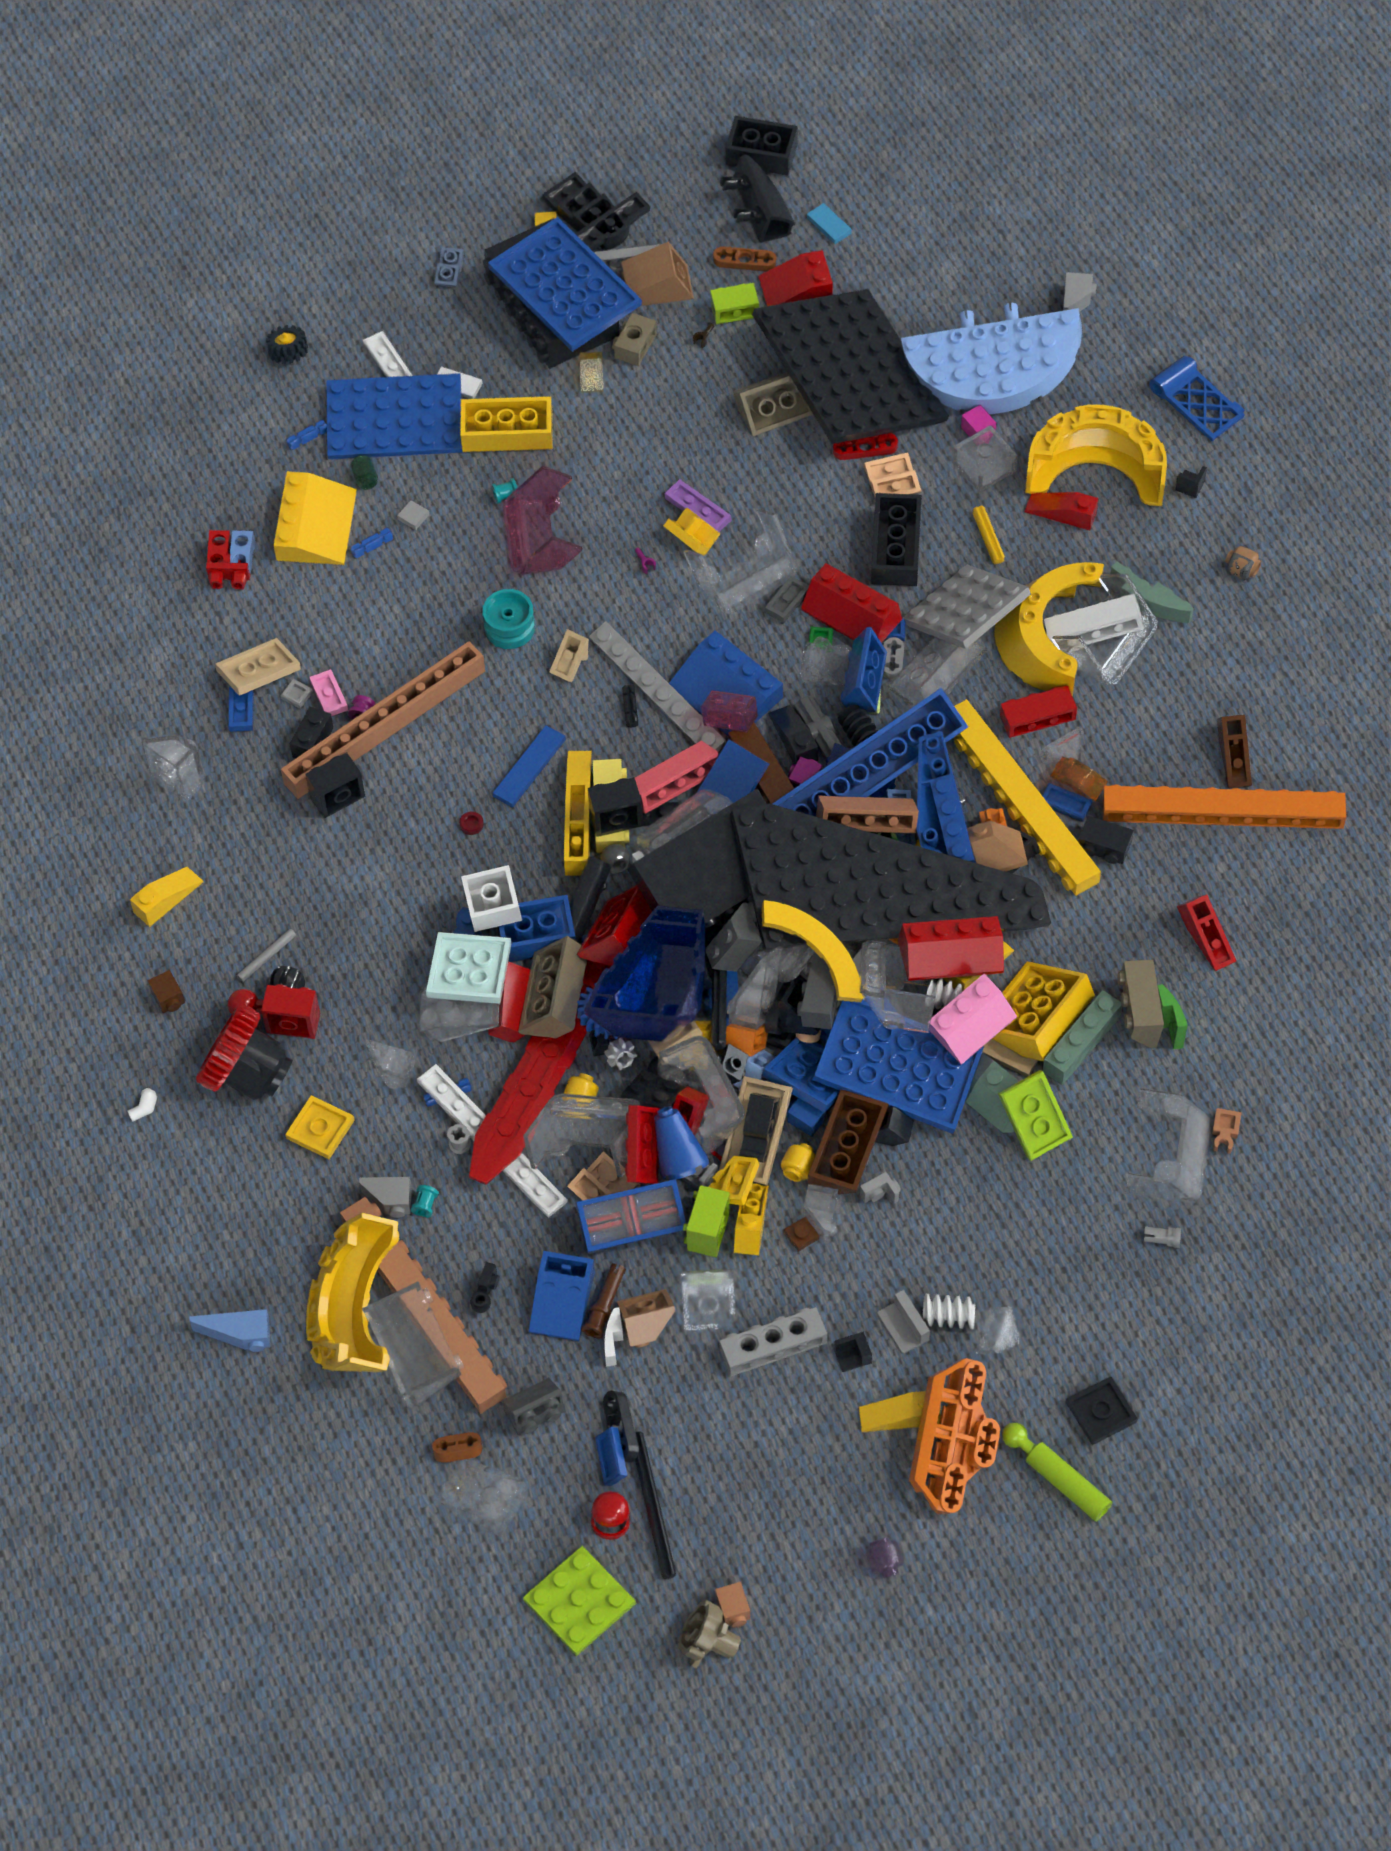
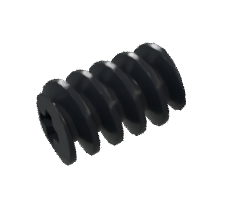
[838,705,878,747]

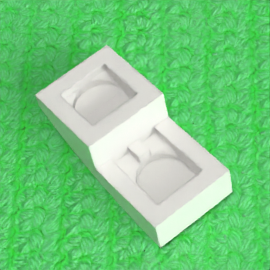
[605,1307,623,1367]

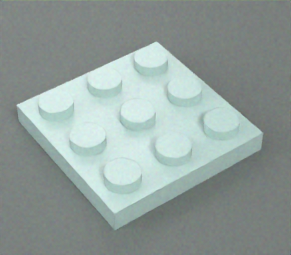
[426,932,511,1004]

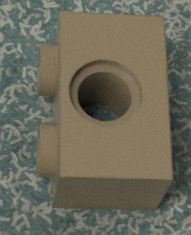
[612,313,657,366]

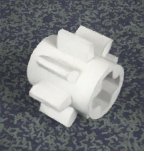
[604,1038,637,1070]

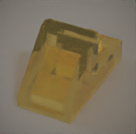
[580,352,603,393]

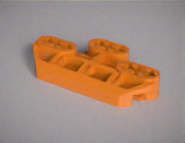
[909,1358,1000,1514]

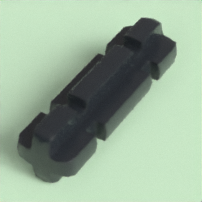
[622,685,639,728]

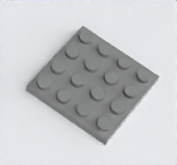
[903,564,1031,649]

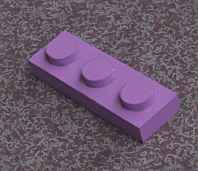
[665,480,731,532]

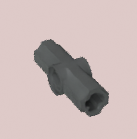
[794,696,845,762]

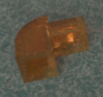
[1050,756,1108,801]

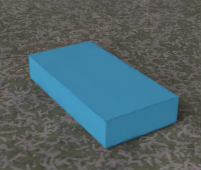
[807,203,852,244]

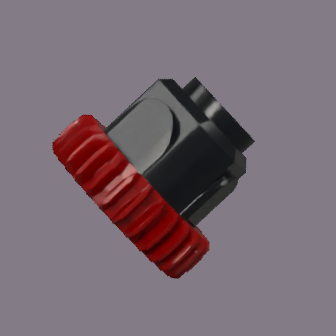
[196,1003,293,1100]

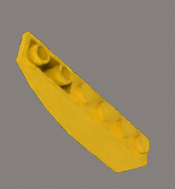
[564,751,592,876]

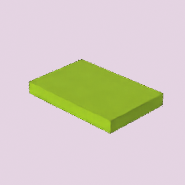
[998,1070,1073,1161]

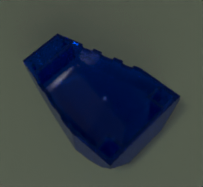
[584,906,705,1042]

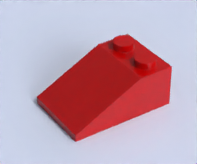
[758,250,833,306]

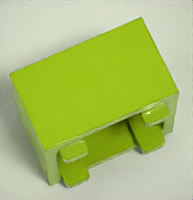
[683,1185,730,1258]

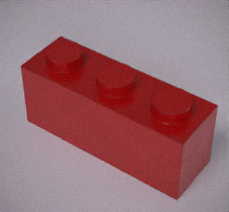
[1000,685,1077,738]
[488,961,531,1042]

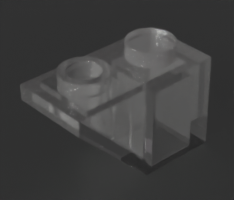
[803,1184,842,1244]

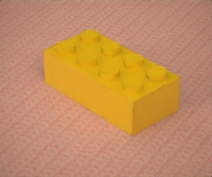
[461,396,553,452]

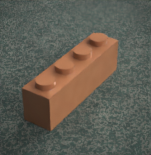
[816,796,919,833]

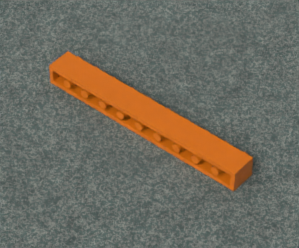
[1103,784,1346,829]

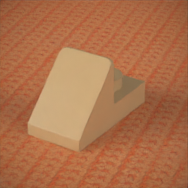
[550,629,589,682]

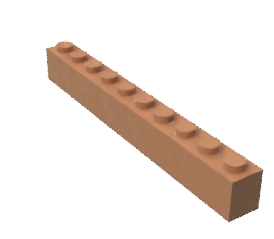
[281,641,485,799]
[340,1197,507,1414]

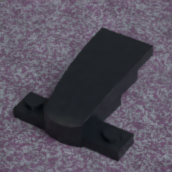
[542,171,651,251]

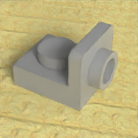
[681,1163,718,1190]
[859,1172,900,1203]

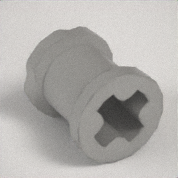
[447,1124,471,1154]

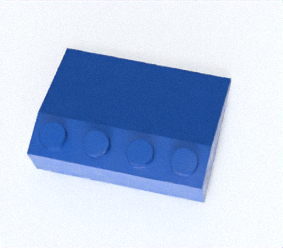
[669,630,783,736]

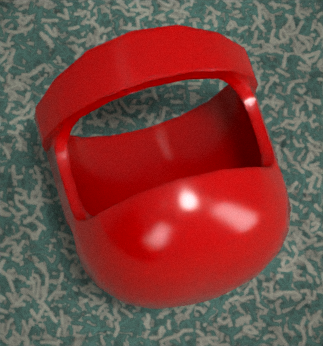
[591,1491,630,1540]

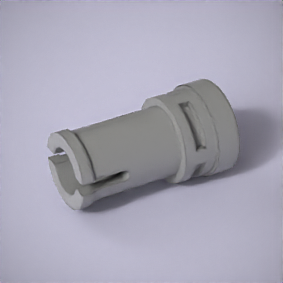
[1144,1226,1181,1248]

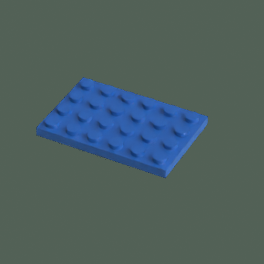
[488,217,642,351]
[327,373,463,460]
[813,1000,984,1134]

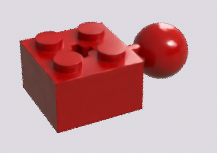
[228,984,320,1039]

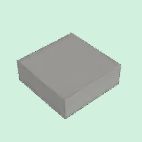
[397,500,430,530]
[280,679,313,709]

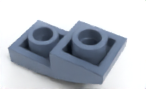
[434,247,464,287]

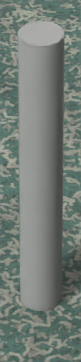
[236,929,296,982]

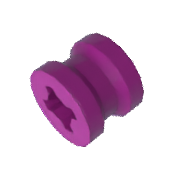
[348,695,376,720]

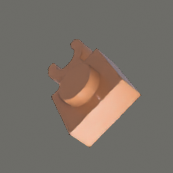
[1212,1108,1242,1154]

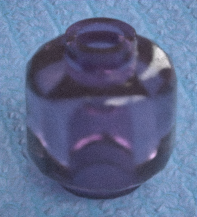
[866,1537,904,1578]

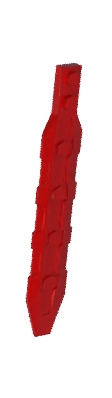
[469,960,615,1185]

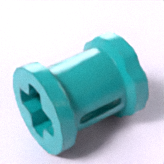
[492,478,519,504]
[410,1185,439,1218]

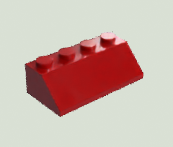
[801,563,902,643]
[577,885,655,966]
[898,916,1004,981]

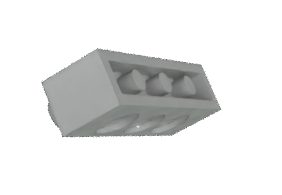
[719,1307,827,1377]

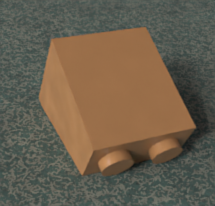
[621,242,694,306]

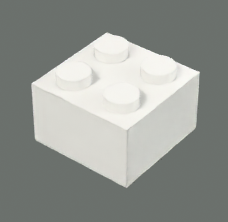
[461,865,522,932]

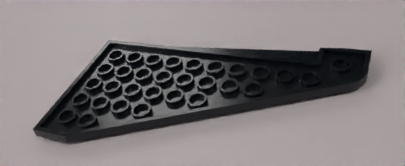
[730,803,1051,952]

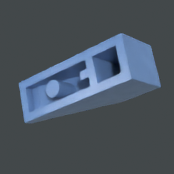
[190,1309,270,1352]

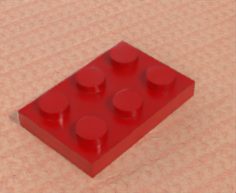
[625,1105,659,1184]

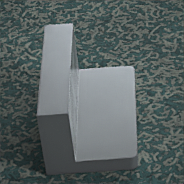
[877,1290,930,1354]

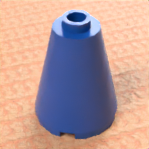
[654,1106,709,1180]

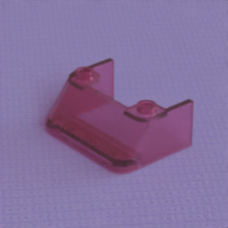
[503,465,582,574]

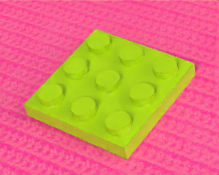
[523,1546,636,1656]

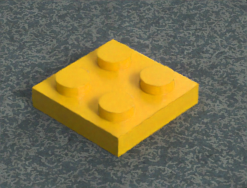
[285,1095,355,1159]

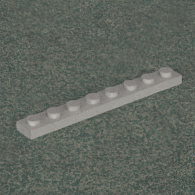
[589,621,727,752]

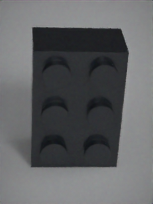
[725,116,798,176]

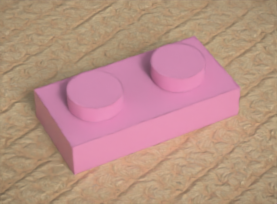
[309,670,348,716]

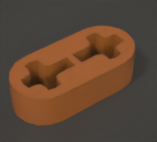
[432,1432,483,1463]

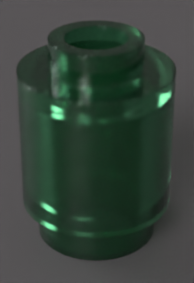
[350,455,378,490]

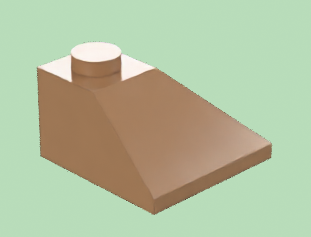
[967,821,1028,872]
[617,1289,675,1347]

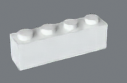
[1044,594,1144,651]

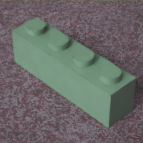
[1043,990,1122,1085]

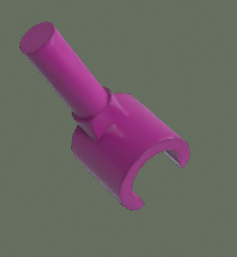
[635,548,656,574]

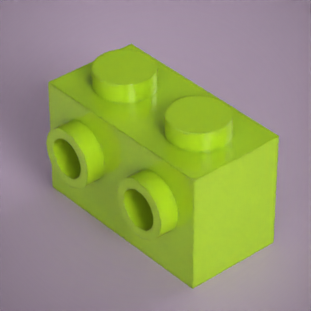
[710,283,759,324]

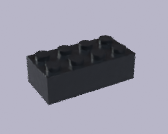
[871,493,922,586]

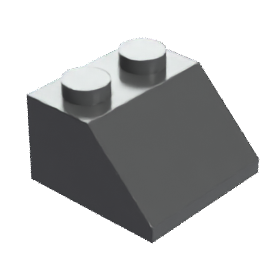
[705,902,762,972]

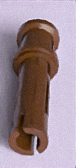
[581,1263,626,1339]

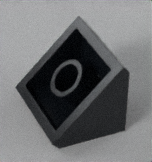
[778,973,821,1035]

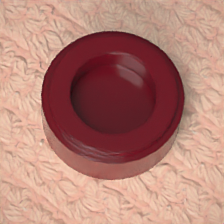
[459,811,484,835]

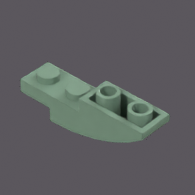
[1110,561,1194,623]

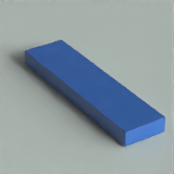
[493,725,566,808]

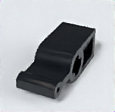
[739,1093,780,1163]

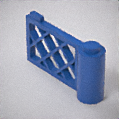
[1149,356,1245,441]

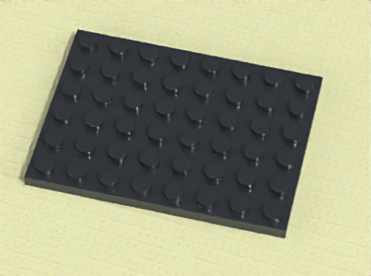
[752,289,949,444]

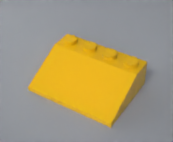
[274,471,357,565]
[992,961,1095,1062]

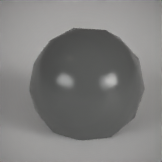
[600,844,630,874]

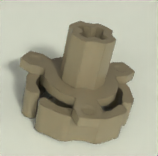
[678,1600,741,1668]

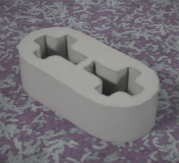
[883,637,904,680]

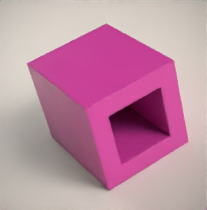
[961,405,996,445]

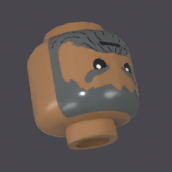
[1225,546,1262,580]

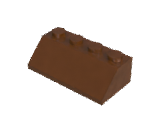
[808,1089,889,1195]

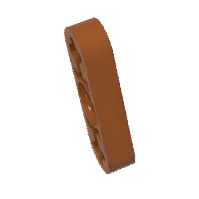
[713,246,776,272]

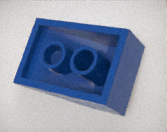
[498,895,576,962]

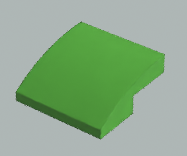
[1158,984,1188,1049]

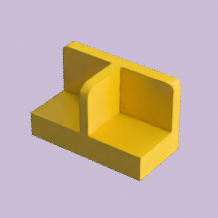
[664,508,720,555]

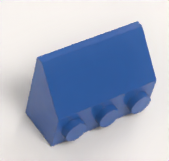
[841,627,887,713]

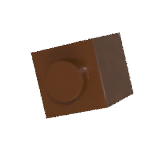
[147,970,185,1013]

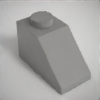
[1063,272,1097,312]
[359,1177,412,1218]

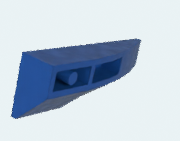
[917,731,976,863]

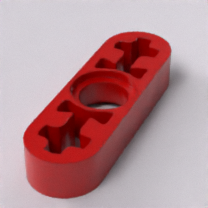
[833,433,898,460]

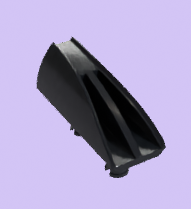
[720,154,795,243]

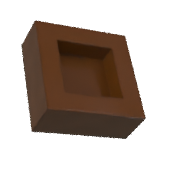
[784,1217,820,1252]

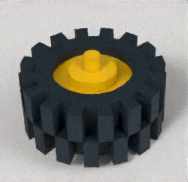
[266,325,308,364]

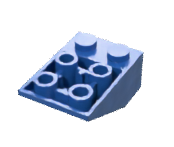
[529,1251,595,1341]

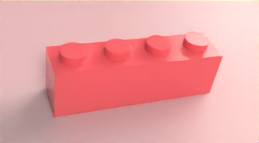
[635,740,719,814]

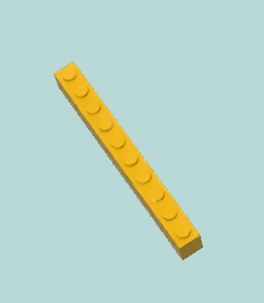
[954,699,1101,896]

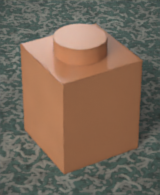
[715,1582,751,1628]

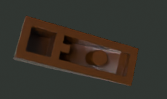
[1217,715,1252,788]

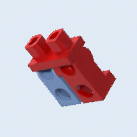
[206,530,256,589]

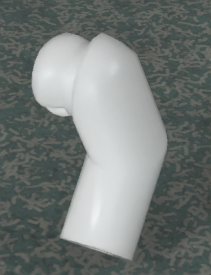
[127,1088,157,1122]

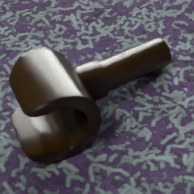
[693,323,714,348]

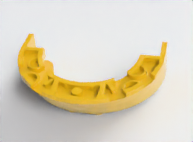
[1025,405,1167,506]
[995,562,1104,697]
[306,1213,399,1372]

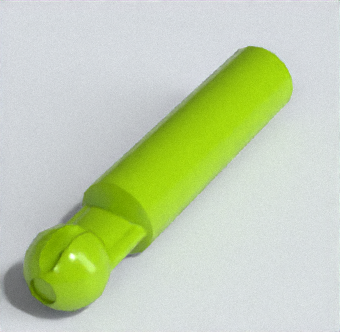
[1002,1423,1113,1522]

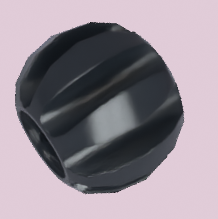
[268,966,306,989]

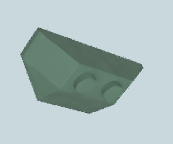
[965,1052,1019,1133]

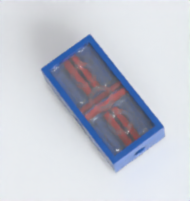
[575,1179,686,1253]

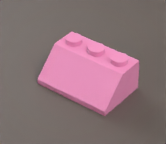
[928,974,1017,1065]

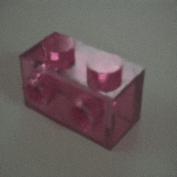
[701,690,758,732]

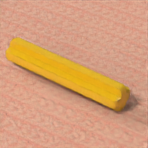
[973,505,1005,564]

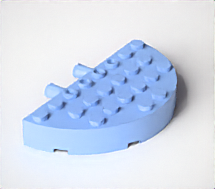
[901,303,1082,414]

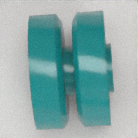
[483,589,535,649]

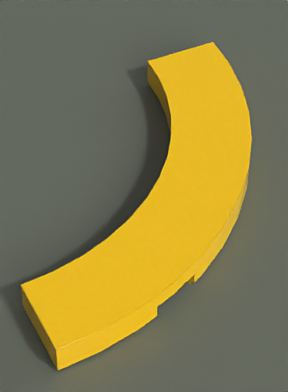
[762,900,863,1002]

